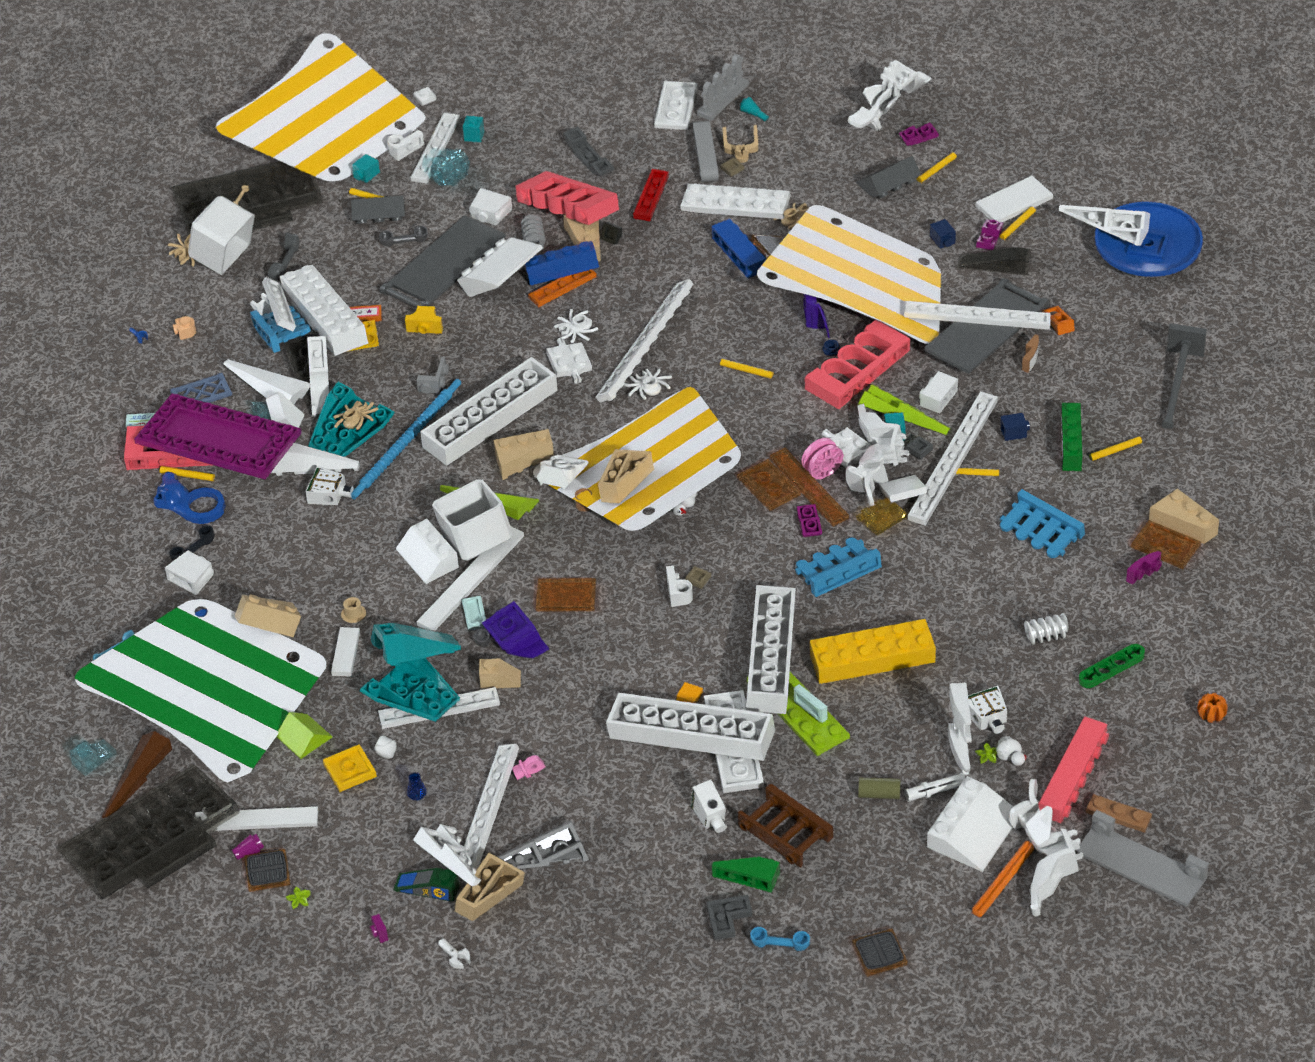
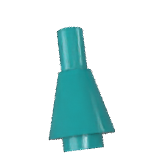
[740,97,769,121]

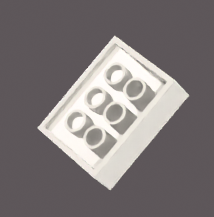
[457,238,543,297]
[927,776,1013,872]

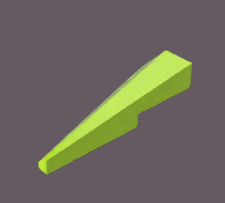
[858,384,951,435]
[440,485,539,520]

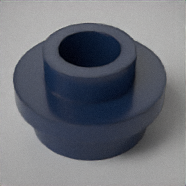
[822,340,841,356]

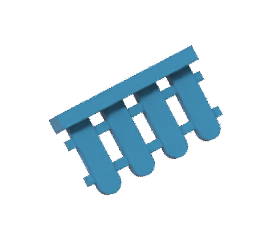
[250,306,311,353]
[1000,489,1085,558]
[795,537,882,597]

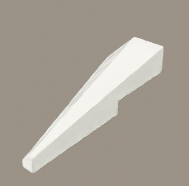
[1059,205,1150,246]
[223,360,312,404]
[271,443,360,476]
[413,824,481,887]

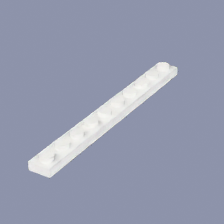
[596,279,693,402]
[908,391,998,526]

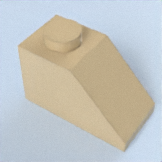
[479,658,521,689]

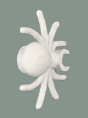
[554,309,598,344]
[624,369,672,400]

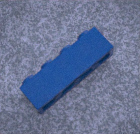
[712,219,767,278]
[525,241,599,285]

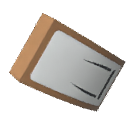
[1022,334,1039,373]

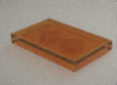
[737,459,801,511]
[1131,520,1201,569]
[536,578,596,612]

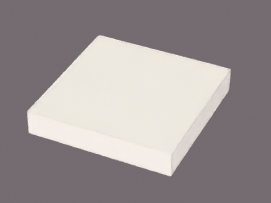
[879,475,927,502]

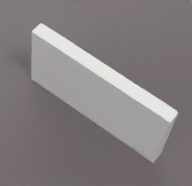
[654,81,697,130]
[975,176,1053,222]

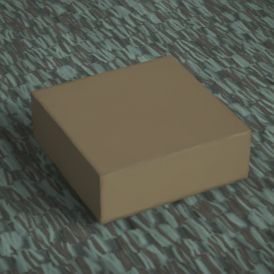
[720,158,744,177]
[685,566,711,589]

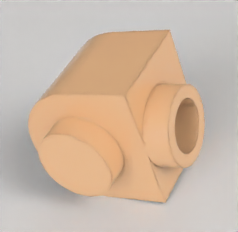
[173,316,196,340]

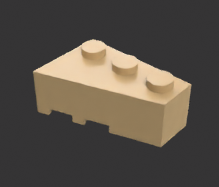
[563,214,601,261]
[494,429,554,480]
[598,449,654,503]
[1149,489,1219,544]
[235,594,301,637]
[455,853,525,921]

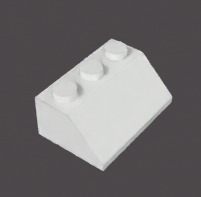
[396,519,459,584]

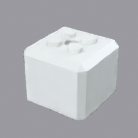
[188,196,255,275]
[432,480,513,561]

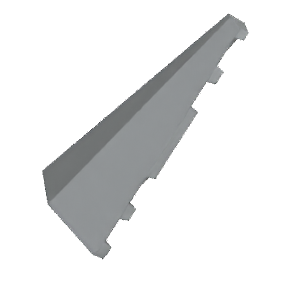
[479,820,589,869]

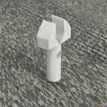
[438,939,470,969]

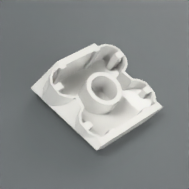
[537,455,589,490]

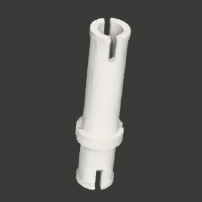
[904,773,965,802]

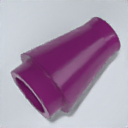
[232,833,264,860]

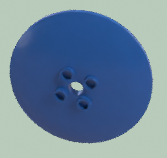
[1095,202,1203,277]

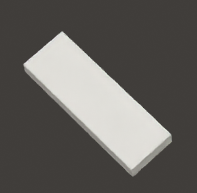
[331,627,360,677]

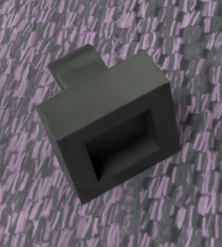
[600,221,623,245]

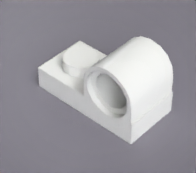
[388,130,424,161]
[666,566,693,607]

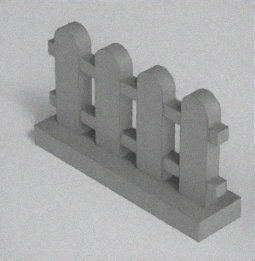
[697,54,749,121]

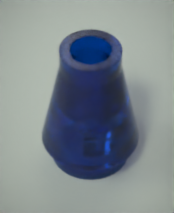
[407,772,427,801]

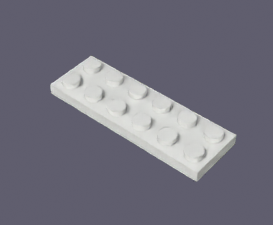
[680,184,790,219]
[704,690,764,793]

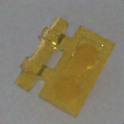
[856,497,907,536]

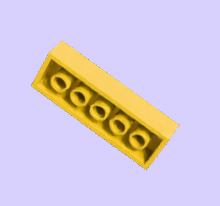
[810,619,936,684]

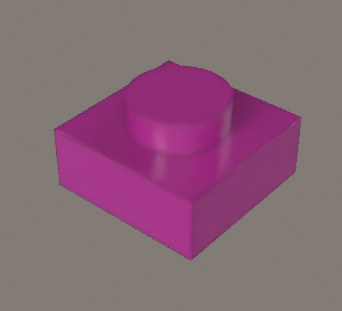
[370,914,388,944]

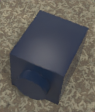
[930,219,956,249]
[1000,413,1030,441]

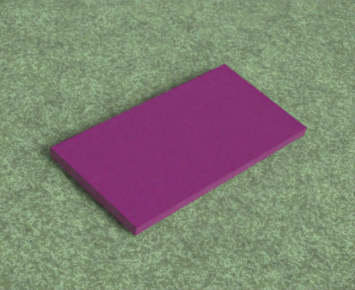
[134,393,301,480]

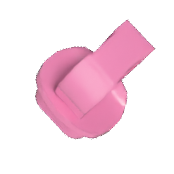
[512,755,546,780]

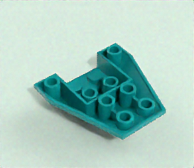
[308,381,395,457]
[371,623,461,666]
[360,658,460,722]

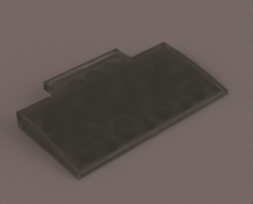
[172,161,323,235]
[56,764,240,900]

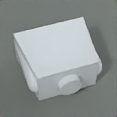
[469,188,512,225]
[165,551,214,595]

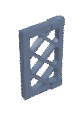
[170,373,232,403]

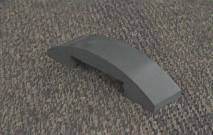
[563,126,614,176]

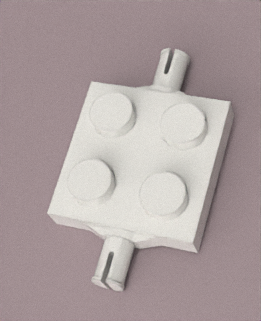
[547,337,592,384]
[822,428,872,468]

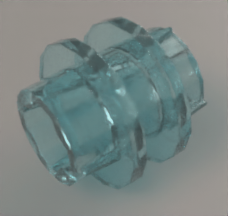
[430,149,470,186]

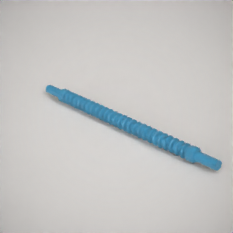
[351,379,461,500]

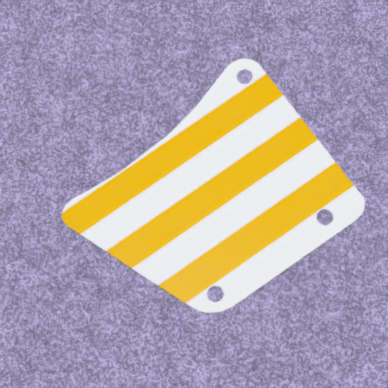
[216,33,426,181]
[757,205,941,344]
[533,387,741,531]

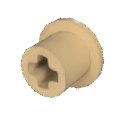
[341,597,366,623]

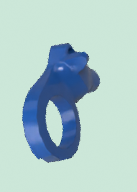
[154,472,225,524]

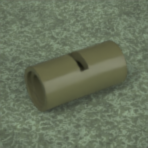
[858,777,900,799]

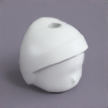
[375,735,397,759]

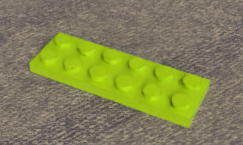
[747,672,850,756]

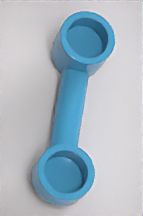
[750,927,810,951]

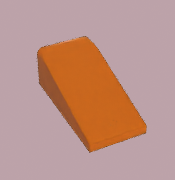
[1042,306,1075,336]

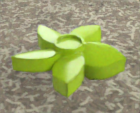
[975,743,997,763]
[286,887,311,909]

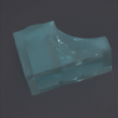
[69,739,117,776]

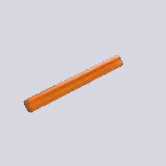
[972,841,1034,917]

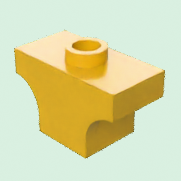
[405,306,443,334]

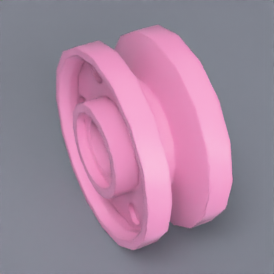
[801,438,844,479]

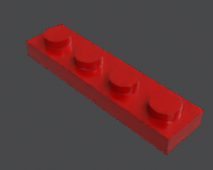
[633,169,669,221]

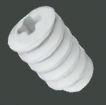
[1024,613,1069,645]

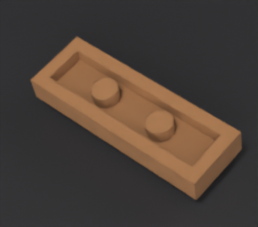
[1086,794,1152,833]

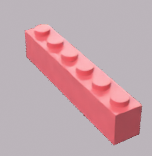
[1039,716,1109,823]

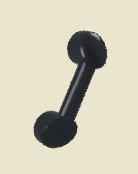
[169,526,215,561]

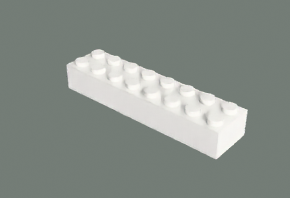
[280,265,368,356]
[420,357,557,466]
[746,585,796,714]
[606,693,775,761]

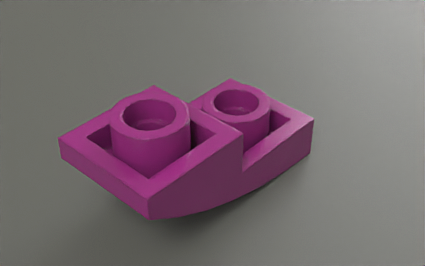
[899,122,939,145]
[976,219,1003,251]
[796,504,822,537]
[1126,551,1162,585]

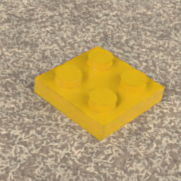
[323,744,377,792]

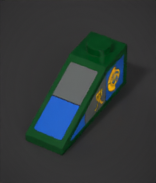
[393,868,459,902]

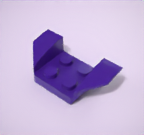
[803,294,830,338]
[482,601,549,658]

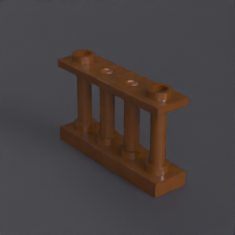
[738,783,833,868]

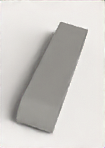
[692,121,719,182]

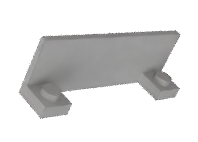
[1076,810,1209,907]

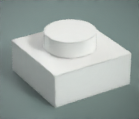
[413,87,436,106]

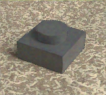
[906,436,933,460]

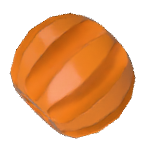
[1197,693,1228,723]

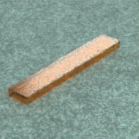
[770,448,849,527]

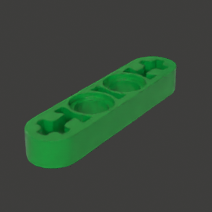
[1079,644,1145,688]

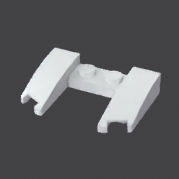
[948,683,971,775]

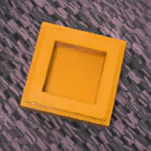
[676,682,703,703]

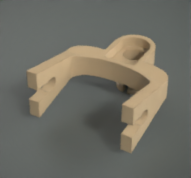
[723,125,758,163]

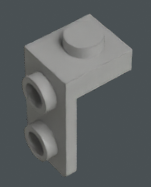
[417,357,449,394]

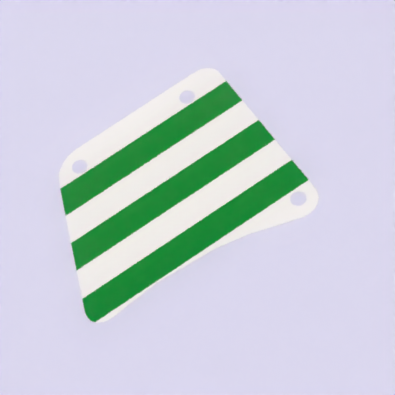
[75,599,326,782]

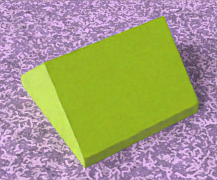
[276,712,332,759]

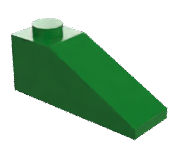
[712,857,780,893]

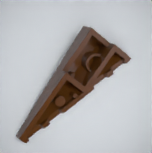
[102,731,172,820]

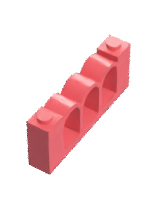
[516,171,619,225]
[805,320,910,409]
[124,425,211,470]

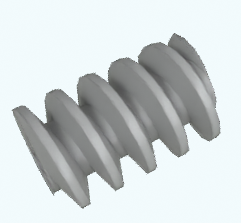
[521,214,546,251]

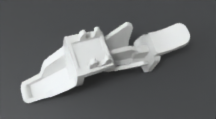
[848,60,931,131]
[846,403,909,506]
[1009,779,1083,916]

